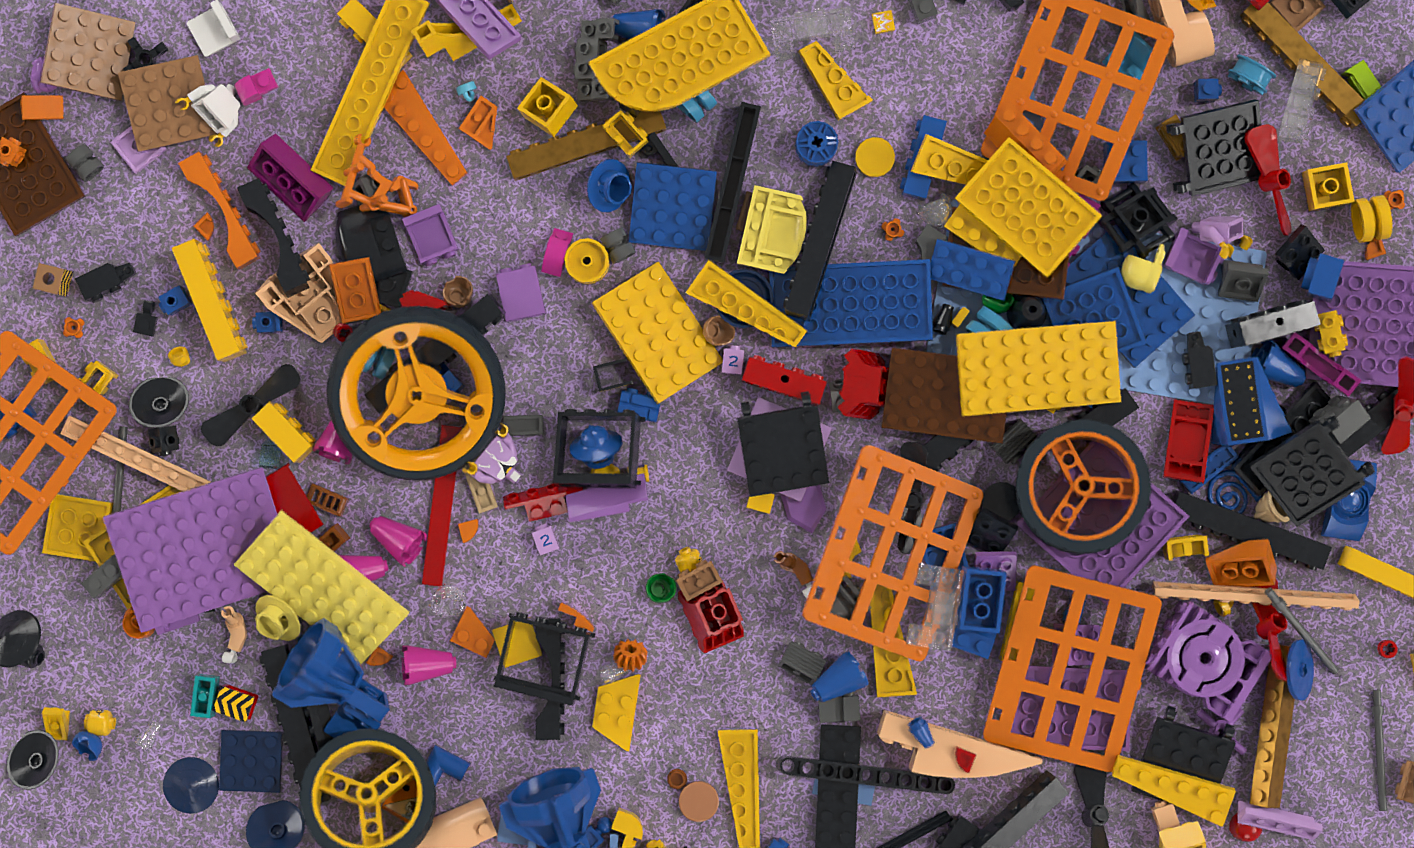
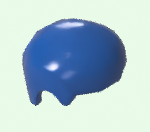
[71,731,103,761]

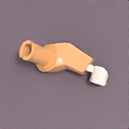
[221,606,247,663]

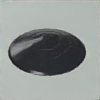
[129,377,189,428]
[0,610,41,668]
[7,730,59,790]

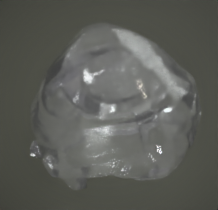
[917,193,952,228]
[429,582,466,617]

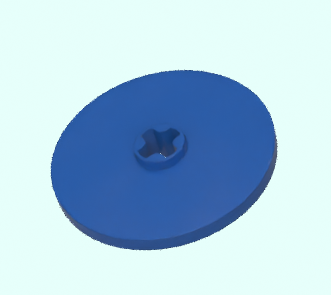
[1286,640,1314,701]

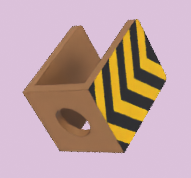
[33,263,73,297]

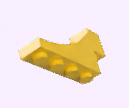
[411,4,522,61]

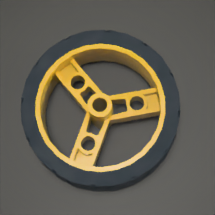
[300,729,436,848]

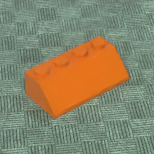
[984,102,1068,175]

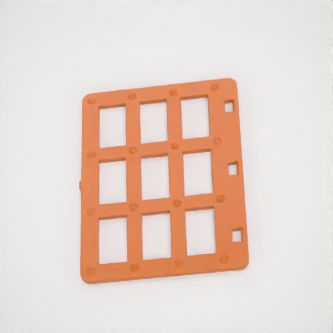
[981,0,1175,201]
[0,331,117,555]
[802,445,983,661]
[983,565,1162,772]

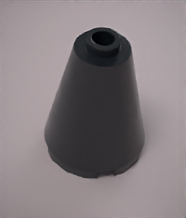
[1006,295,1047,329]

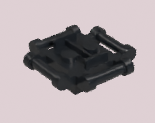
[1097,183,1178,259]

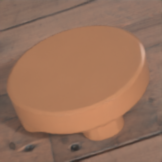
[679,781,719,822]

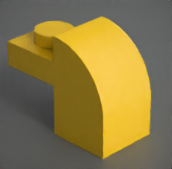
[611,807,643,848]

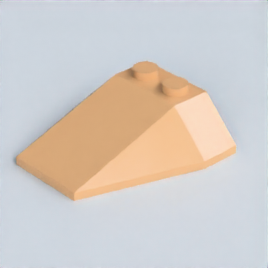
[255,243,342,343]

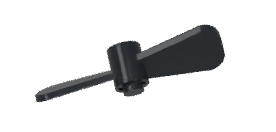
[201,364,301,446]
[897,442,928,554]
[1074,764,1109,848]

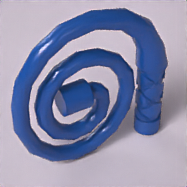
[1207,470,1262,514]

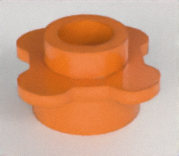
[1384,190,1405,210]
[881,218,904,241]
[63,317,85,338]

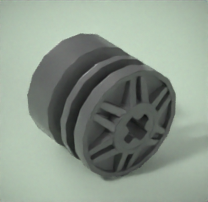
[819,575,872,620]

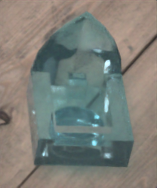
[259,439,282,469]

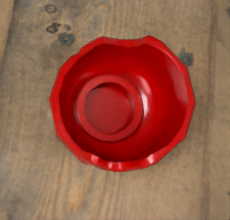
[1229,813,1262,842]

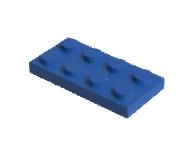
[930,239,1015,300]

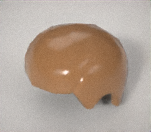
[442,276,473,308]
[703,316,736,346]

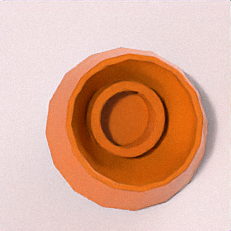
[122,607,155,639]

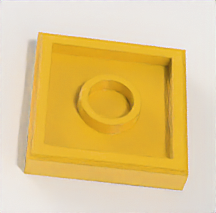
[492,617,543,668]

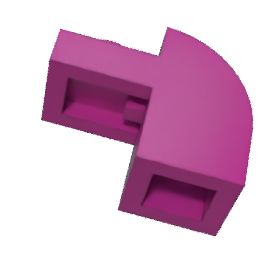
[234,68,279,106]
[541,228,573,277]

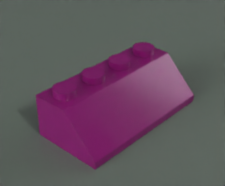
[247,133,334,222]

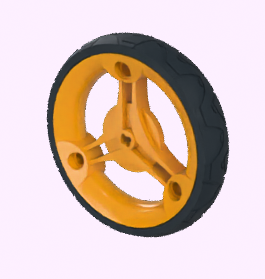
[327,306,506,480]

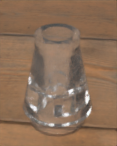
[599,663,630,684]
[134,720,163,751]

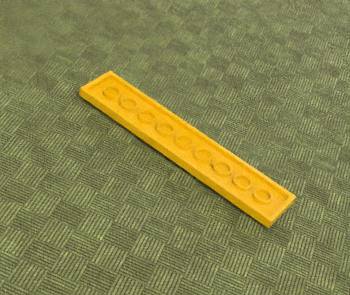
[311,0,430,186]

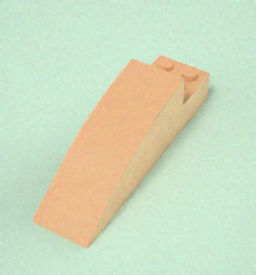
[877,709,1043,778]

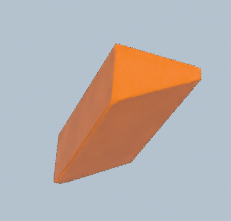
[20,95,64,120]

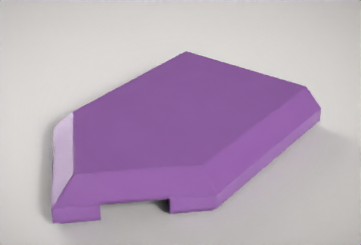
[781,485,826,534]

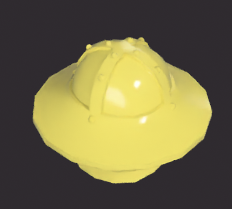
[255,595,300,641]

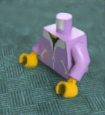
[1192,216,1253,259]
[462,423,521,484]

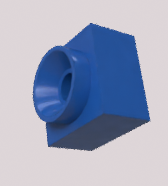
[1301,253,1344,303]

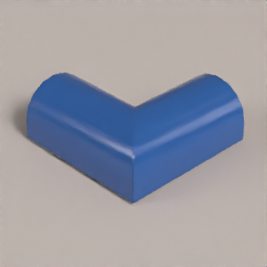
[426,745,471,787]

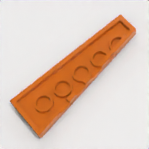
[384,70,467,186]

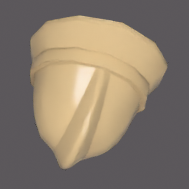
[1253,491,1290,523]

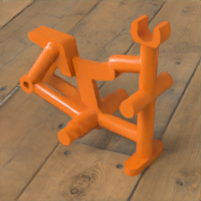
[335,134,418,218]

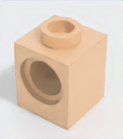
[1150,800,1180,832]

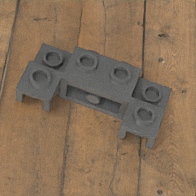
[573,18,620,102]

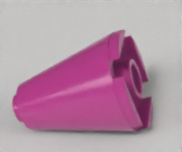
[312,421,353,464]
[369,516,427,567]
[338,555,388,582]
[401,645,456,685]

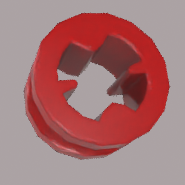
[333,323,353,342]
[1377,640,1398,658]

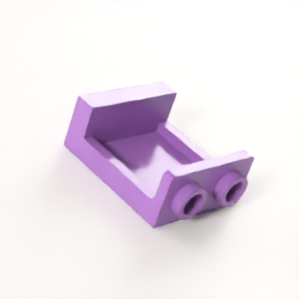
[402,204,459,267]
[1162,228,1224,286]
[496,263,546,323]

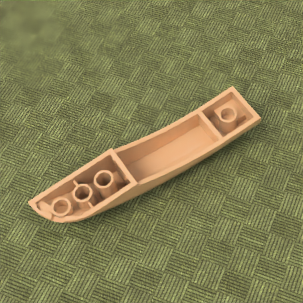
[385,797,497,848]

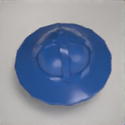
[587,159,632,212]
[569,425,623,469]

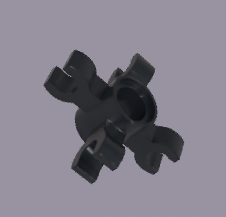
[123,37,168,71]

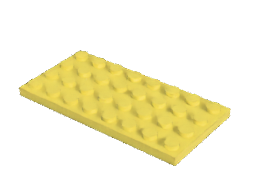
[234,510,409,664]

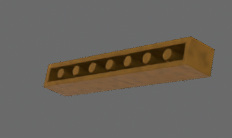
[1240,2,1365,129]
[506,111,667,181]
[1249,644,1295,808]

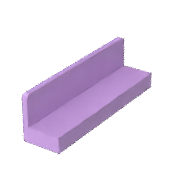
[1237,801,1323,840]

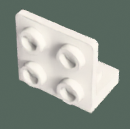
[187,0,241,57]

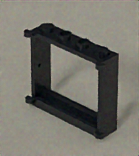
[553,409,646,488]
[494,612,595,706]

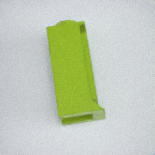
[1341,60,1382,100]

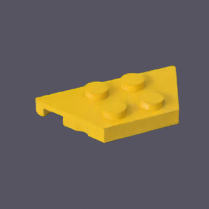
[592,674,641,751]

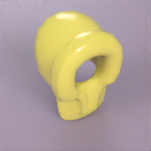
[1121,244,1165,293]

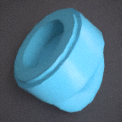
[456,81,477,102]

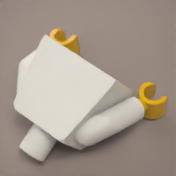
[175,84,240,147]

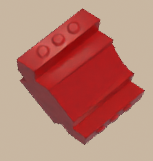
[838,348,889,420]
[678,580,744,654]

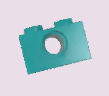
[190,674,220,718]

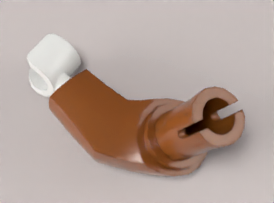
[774,551,817,598]

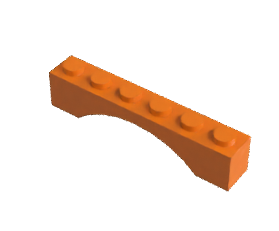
[178,152,261,270]

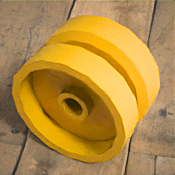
[1350,195,1393,243]
[564,238,610,285]

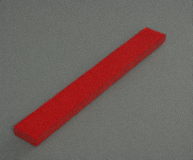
[422,425,462,587]

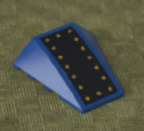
[1211,356,1292,446]

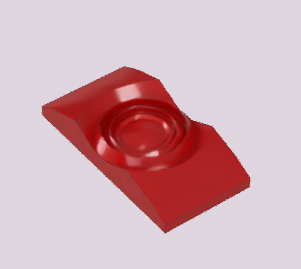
[1163,399,1214,483]

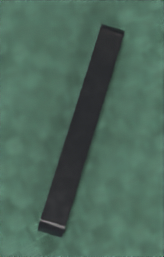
[776,755,955,794]

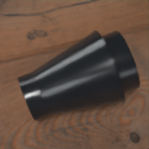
[933,304,954,335]

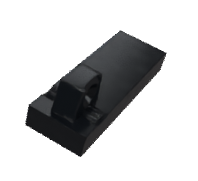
[642,132,678,166]

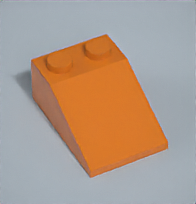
[1205,539,1277,587]

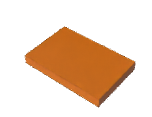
[329,257,382,324]

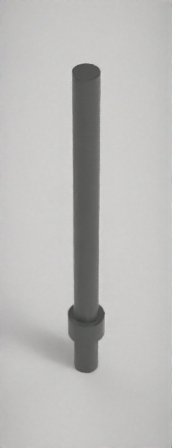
[112,426,128,514]
[1265,588,1339,674]
[1371,690,1387,811]

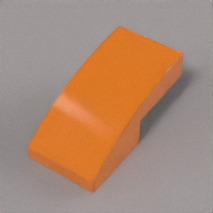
[558,602,595,632]

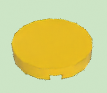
[855,137,895,177]

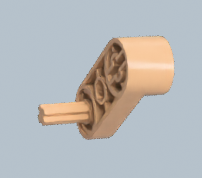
[1148,0,1215,67]

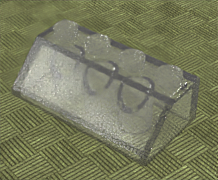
[1277,58,1326,144]

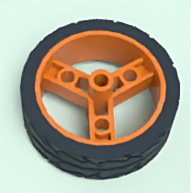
[1015,419,1152,554]

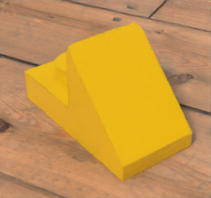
[42,707,70,741]

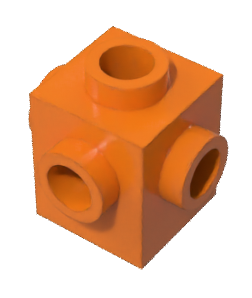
[0,137,27,167]

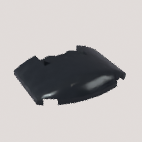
[335,204,408,283]

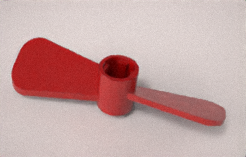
[1245,124,1292,236]
[1381,357,1414,455]
[1251,579,1288,682]

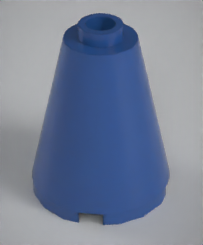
[613,9,666,40]
[1251,339,1306,387]
[810,652,869,703]

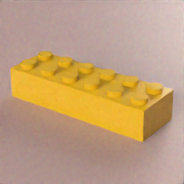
[172,239,248,362]

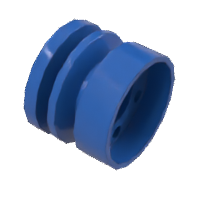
[795,121,838,167]

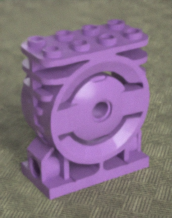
[1144,600,1271,723]

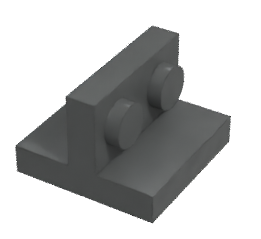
[1218,260,1269,302]

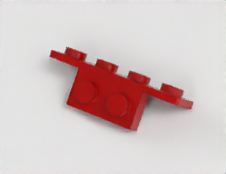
[503,483,583,522]

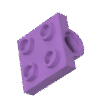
[974,551,1017,591]

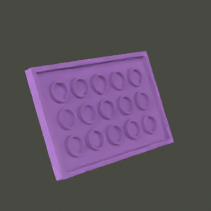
[1011,665,1131,751]

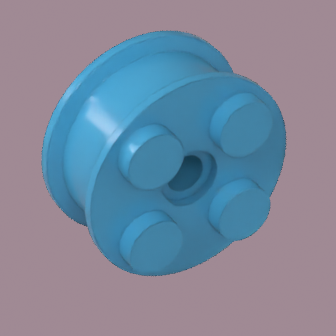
[1227,54,1276,95]

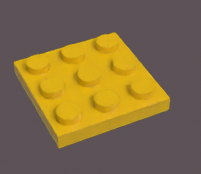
[42,494,113,562]

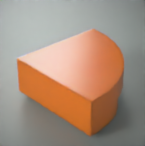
[193,212,214,241]
[1365,237,1386,260]
[458,519,479,543]
[366,646,394,666]

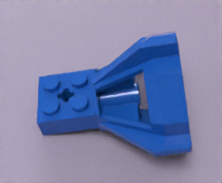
[272,618,390,722]
[499,767,601,848]

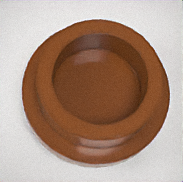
[667,769,687,789]

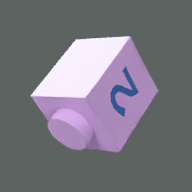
[722,345,744,375]
[532,524,560,556]

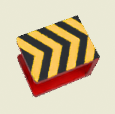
[212,684,259,722]

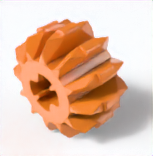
[613,638,647,672]

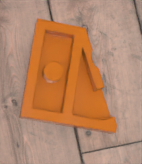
[458,95,497,150]
[450,606,495,658]

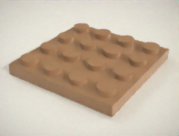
[40,3,136,101]
[118,55,218,152]

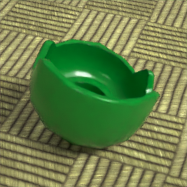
[981,294,1014,314]
[645,573,677,604]

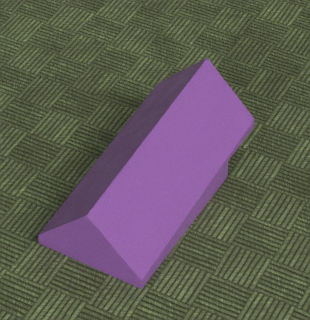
[566,473,648,522]

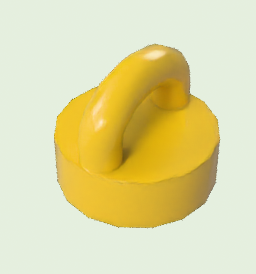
[168,346,190,367]
[1213,599,1234,617]

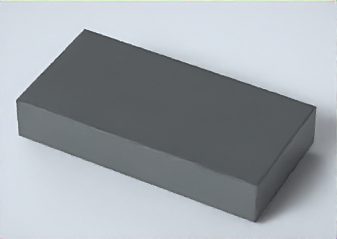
[503,415,544,436]

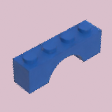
[899,115,947,201]

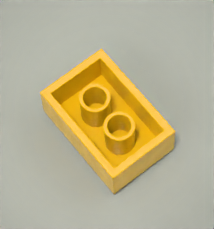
[252,402,316,463]

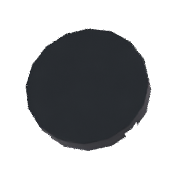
[981,482,1020,520]

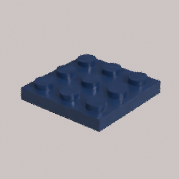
[219,729,283,793]

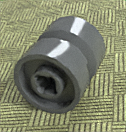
[66,144,104,182]
[600,227,636,264]

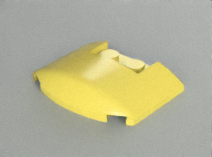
[737,185,807,274]

